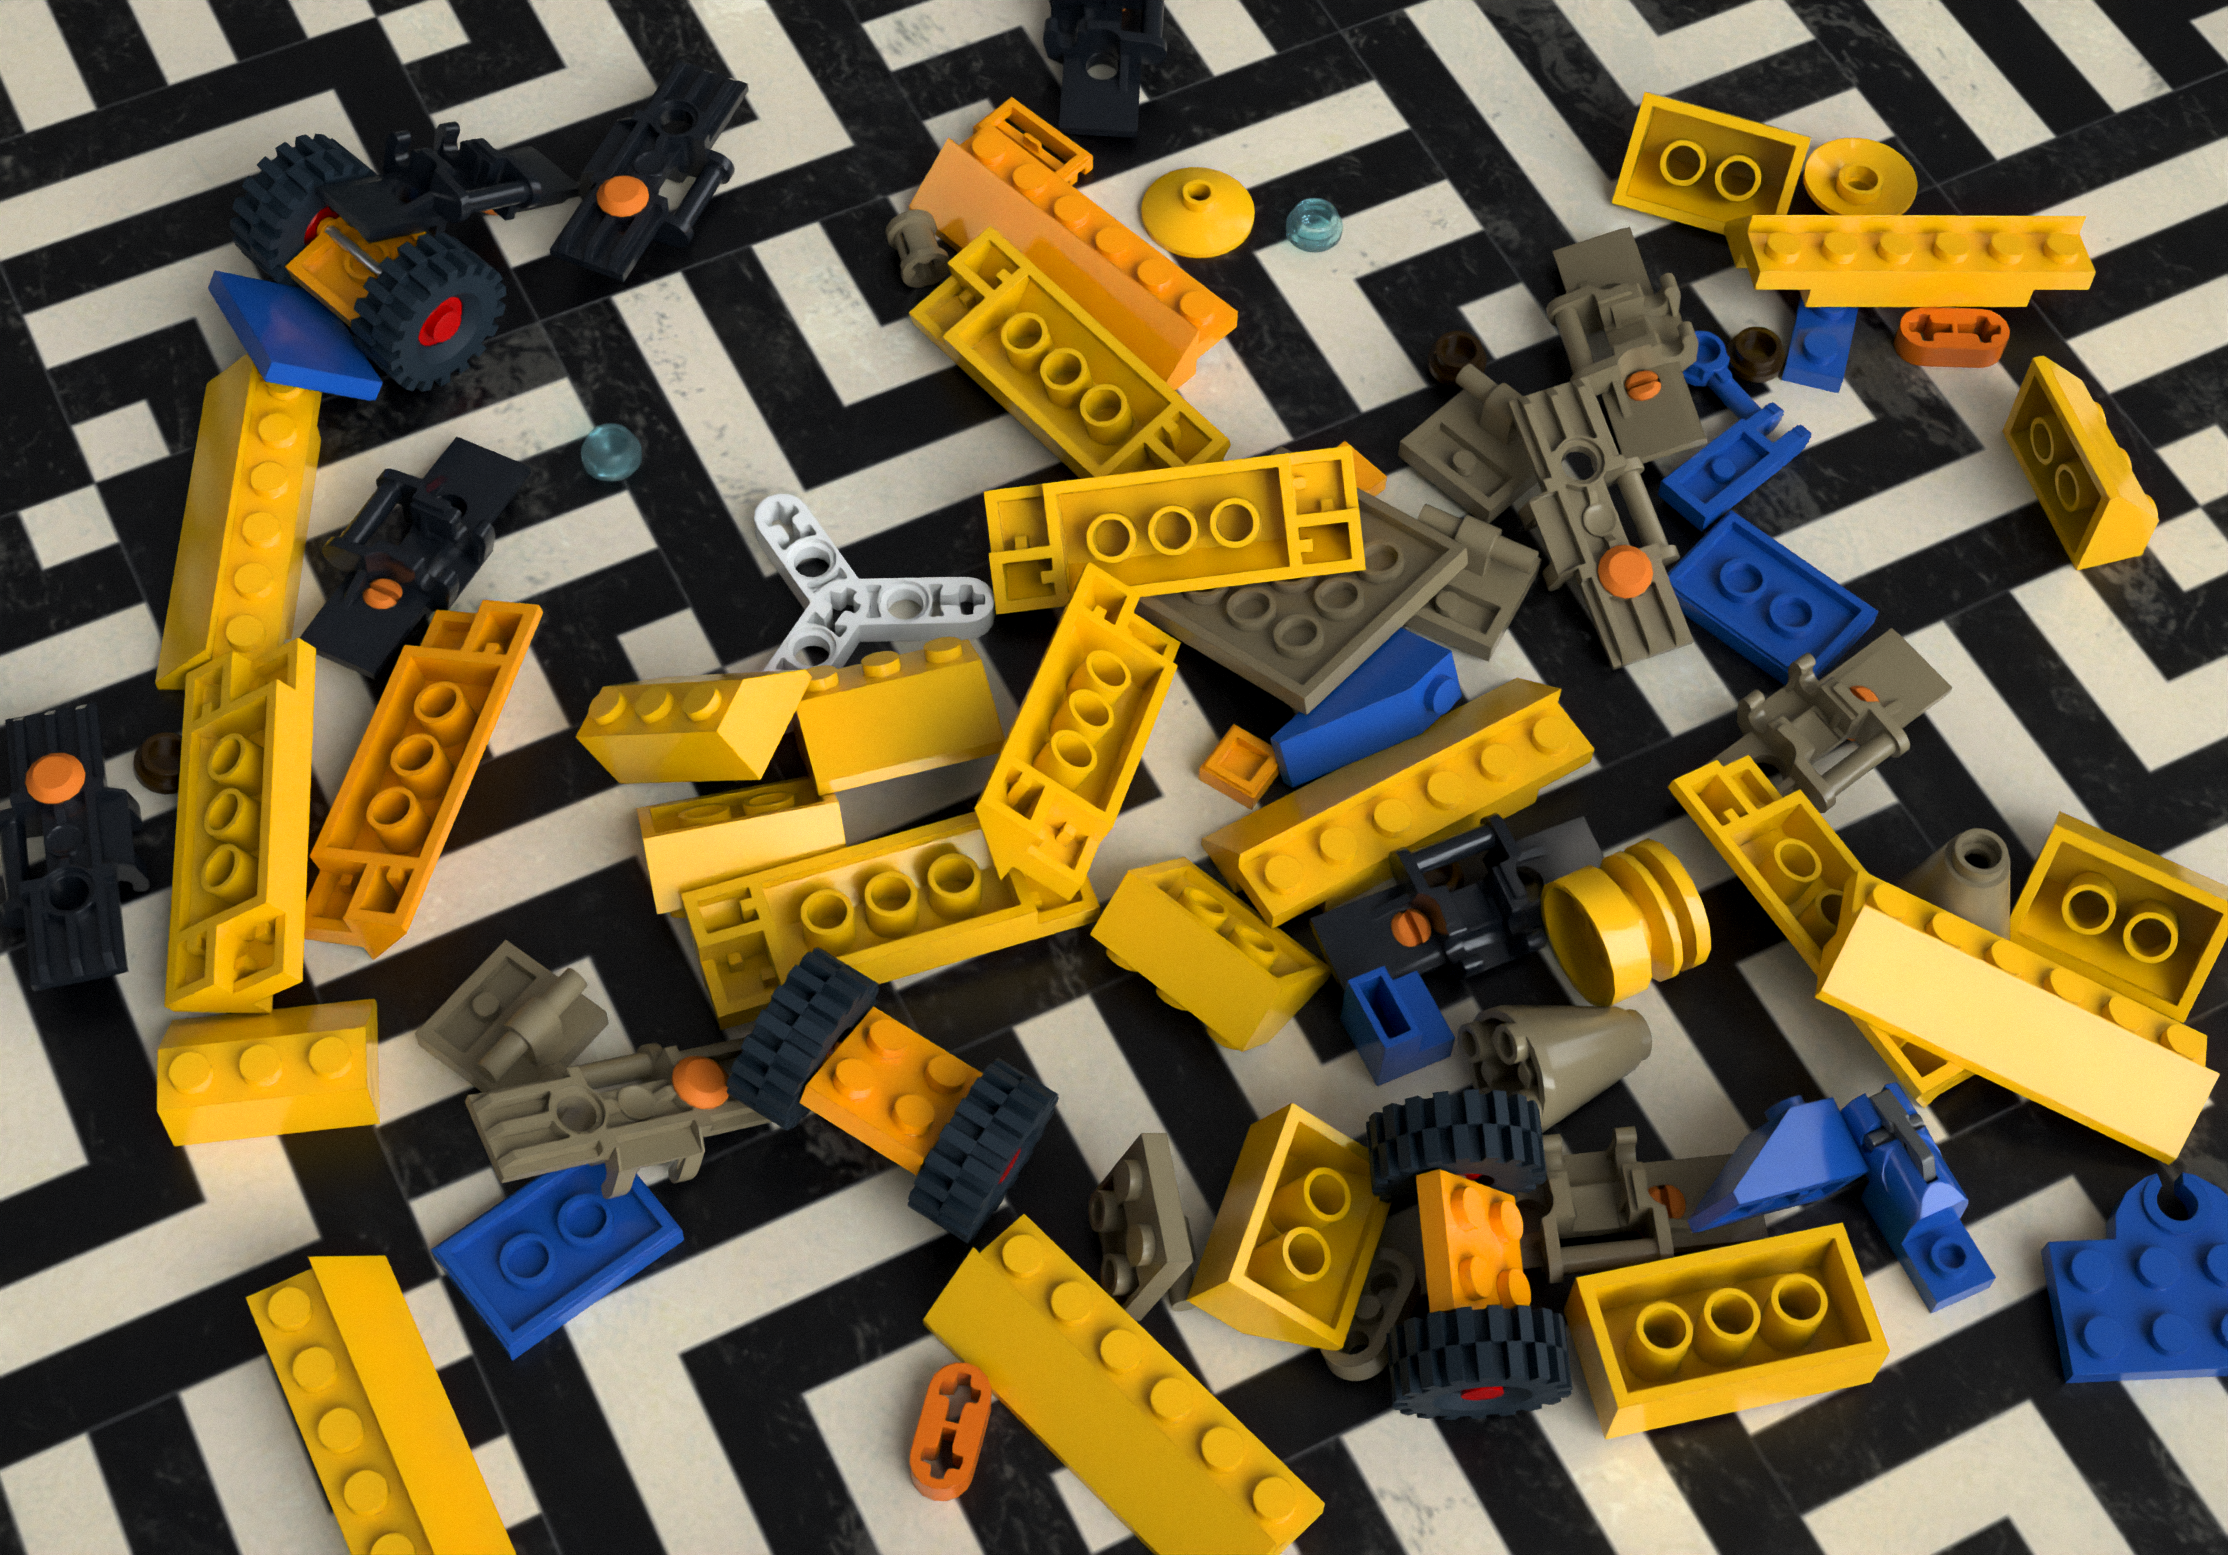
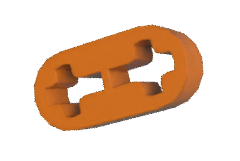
[1893,307,2010,368]
[909,1362,992,1501]

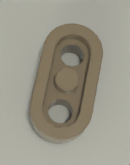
[1320,1247,1421,1381]

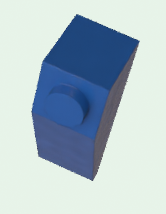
[1270,628,1462,788]
[1687,1095,1870,1233]

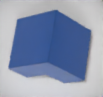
[1340,965,1455,1086]

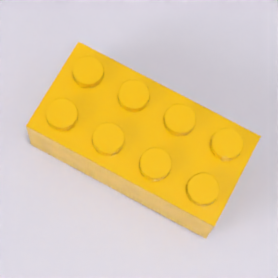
[1564,1222,1890,1440]

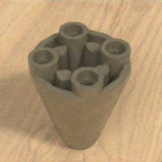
[1893,828,2010,941]
[1457,1005,1652,1133]

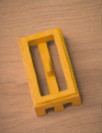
[973,97,1093,185]

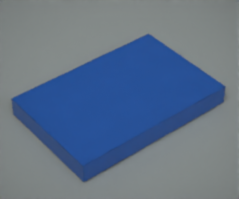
[208,270,383,401]
[1667,510,1879,685]
[431,1163,684,1361]

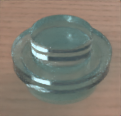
[1285,198,1343,252]
[581,423,642,481]

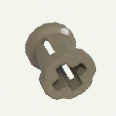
[885,209,950,288]

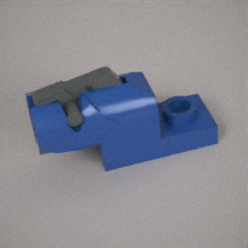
[1841,1082,1996,1313]

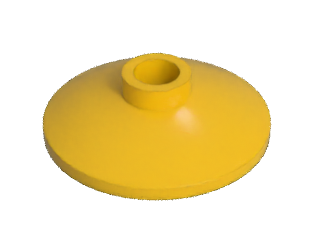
[1803,138,1918,215]
[1141,167,1255,258]

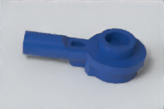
[1683,331,1761,420]

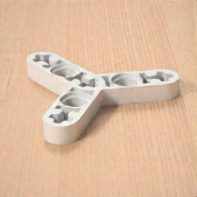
[754,494,995,734]

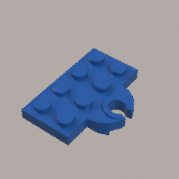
[2041,1172,2228,1383]

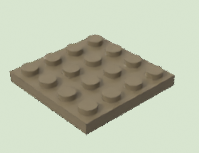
[1134,446,1468,715]

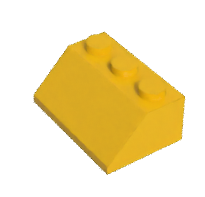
[1612,92,1812,235]
[2002,355,2159,571]
[792,637,1005,796]
[576,669,812,784]
[636,776,846,918]
[2010,811,2228,1023]
[1090,857,1332,1052]
[157,998,380,1146]
[1186,1103,1392,1351]

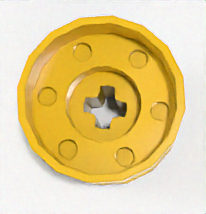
[1540,838,1711,1006]

